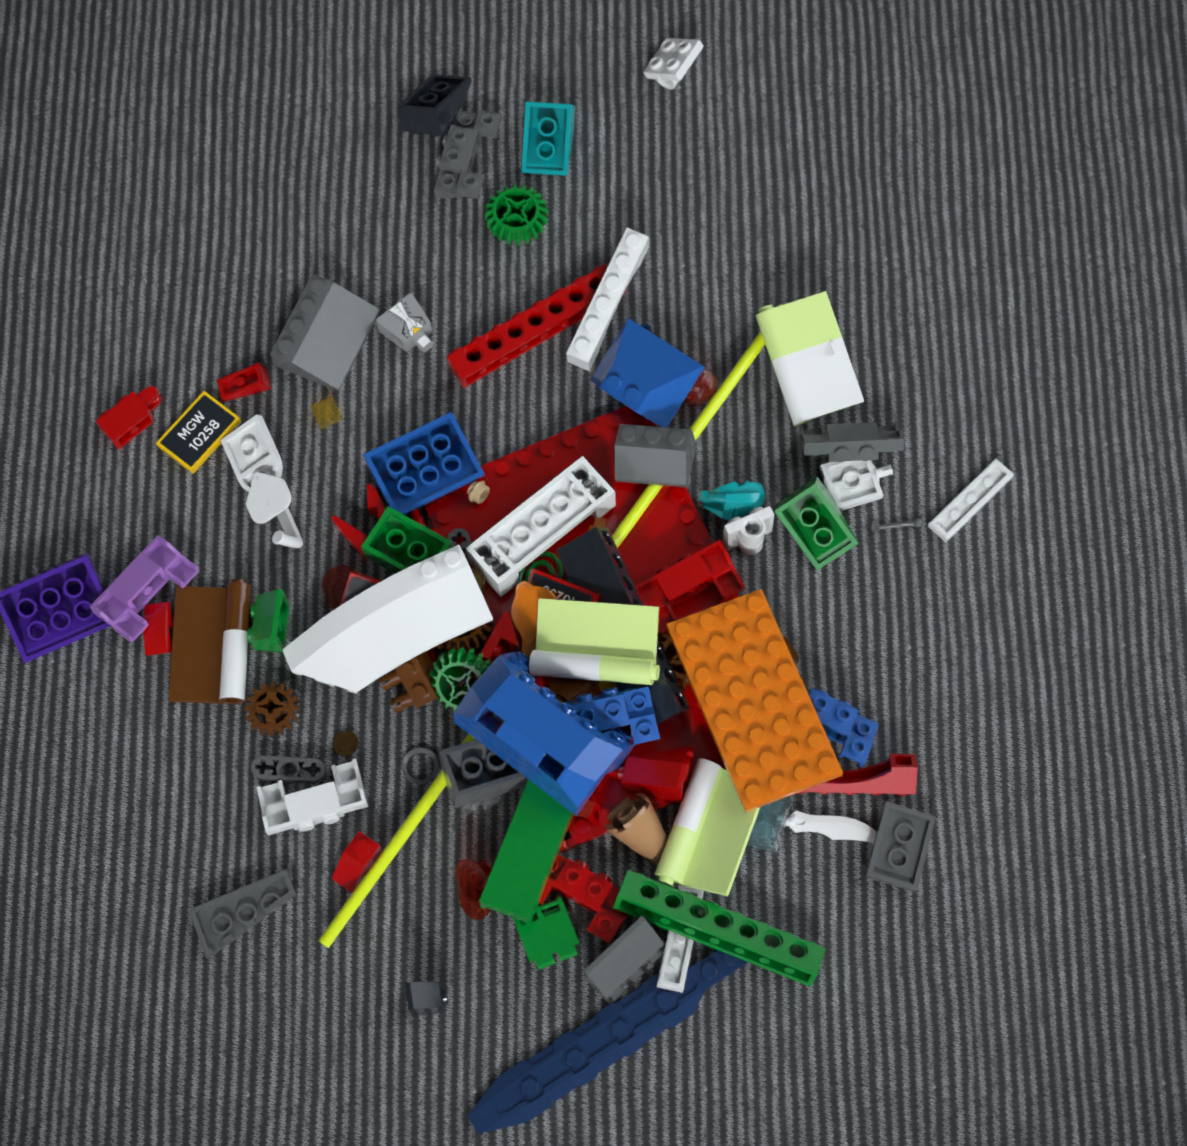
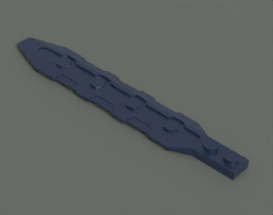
[467,950,749,1134]

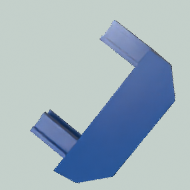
[454,651,635,816]

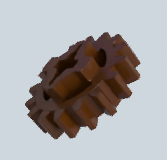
[244,681,301,738]

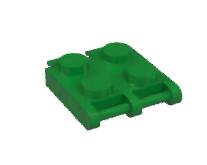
[513,895,579,970]

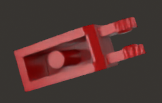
[95,386,162,450]

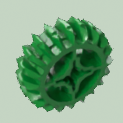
[485,183,548,246]
[430,647,491,713]

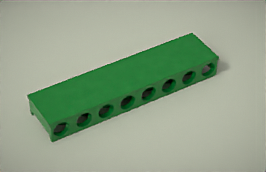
[479,730,603,925]

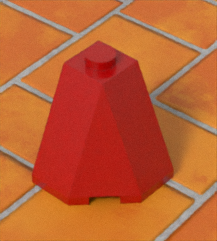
[618,746,695,803]

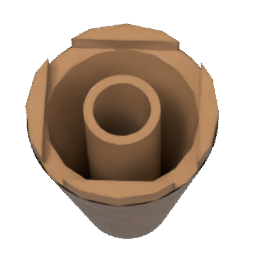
[604,793,668,865]

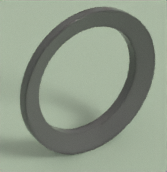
[402,748,439,785]

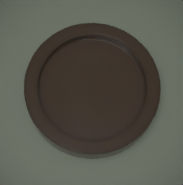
[333,731,359,756]

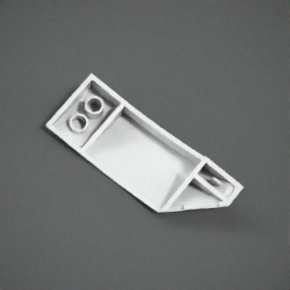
[282,545,493,694]

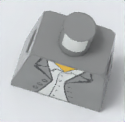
[376,292,433,352]

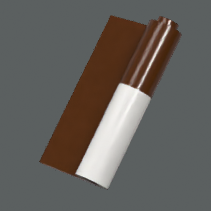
[169,579,251,704]

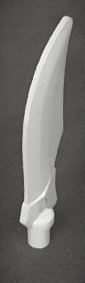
[777,811,876,844]

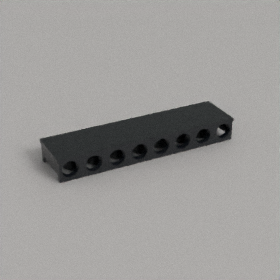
[556,526,690,725]

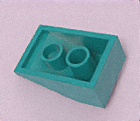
[521,102,576,176]

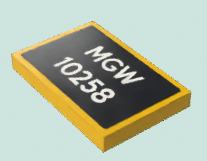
[156,391,241,474]

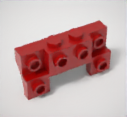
[635,540,745,637]
[539,854,629,945]

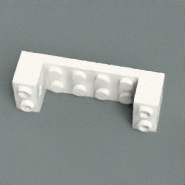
[466,456,616,597]

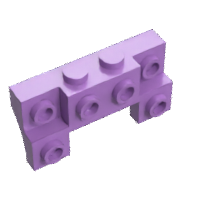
[90,535,200,643]

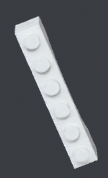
[566,228,649,371]

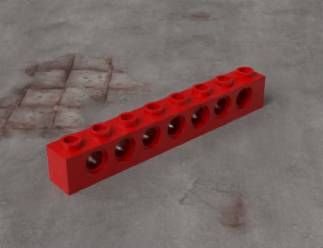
[447,262,626,389]

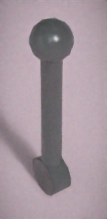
[871,518,923,533]

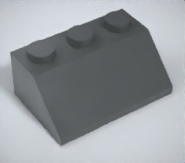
[615,424,697,487]
[439,740,528,808]
[584,916,664,1002]

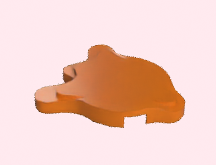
[511,581,557,656]

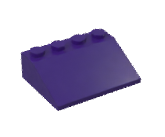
[0,552,111,663]

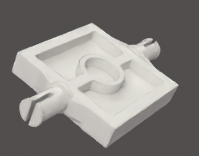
[820,460,893,511]

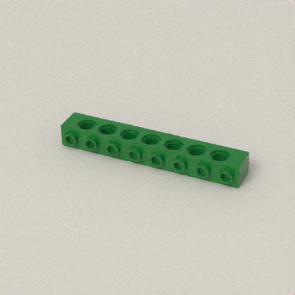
[613,870,826,987]

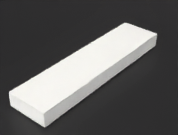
[928,458,1014,542]
[657,885,704,993]

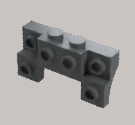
[434,109,502,200]
[800,421,904,462]

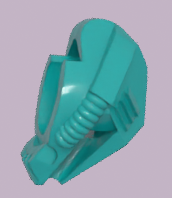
[698,480,765,520]

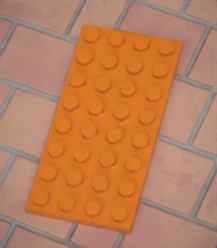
[666,589,843,813]

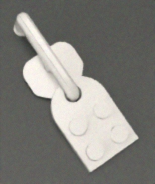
[221,414,303,548]

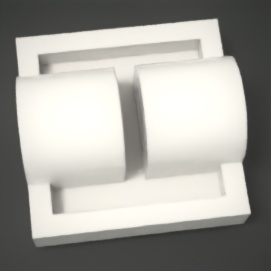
[643,38,704,89]
[723,506,774,555]

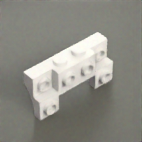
[257,759,368,835]

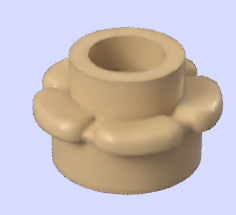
[467,481,490,504]

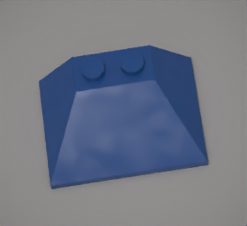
[590,318,705,427]

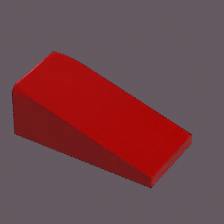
[217,363,271,402]
[331,515,369,562]

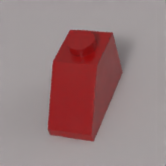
[331,831,383,893]

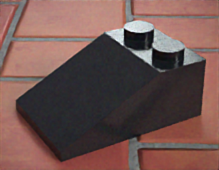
[397,74,472,137]

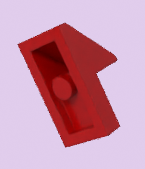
[481,611,520,666]

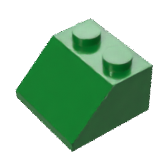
[247,589,291,653]

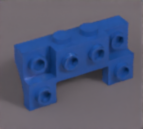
[562,685,660,744]
[807,688,879,767]

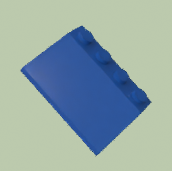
[363,412,485,515]

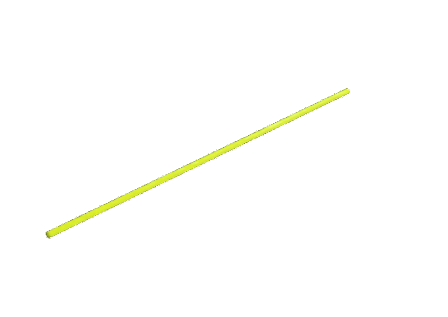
[318,304,781,948]

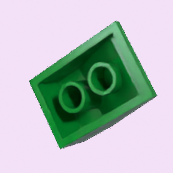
[774,477,859,570]

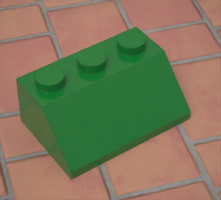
[361,506,452,574]

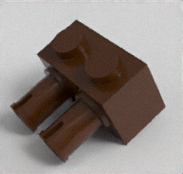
[378,651,440,713]

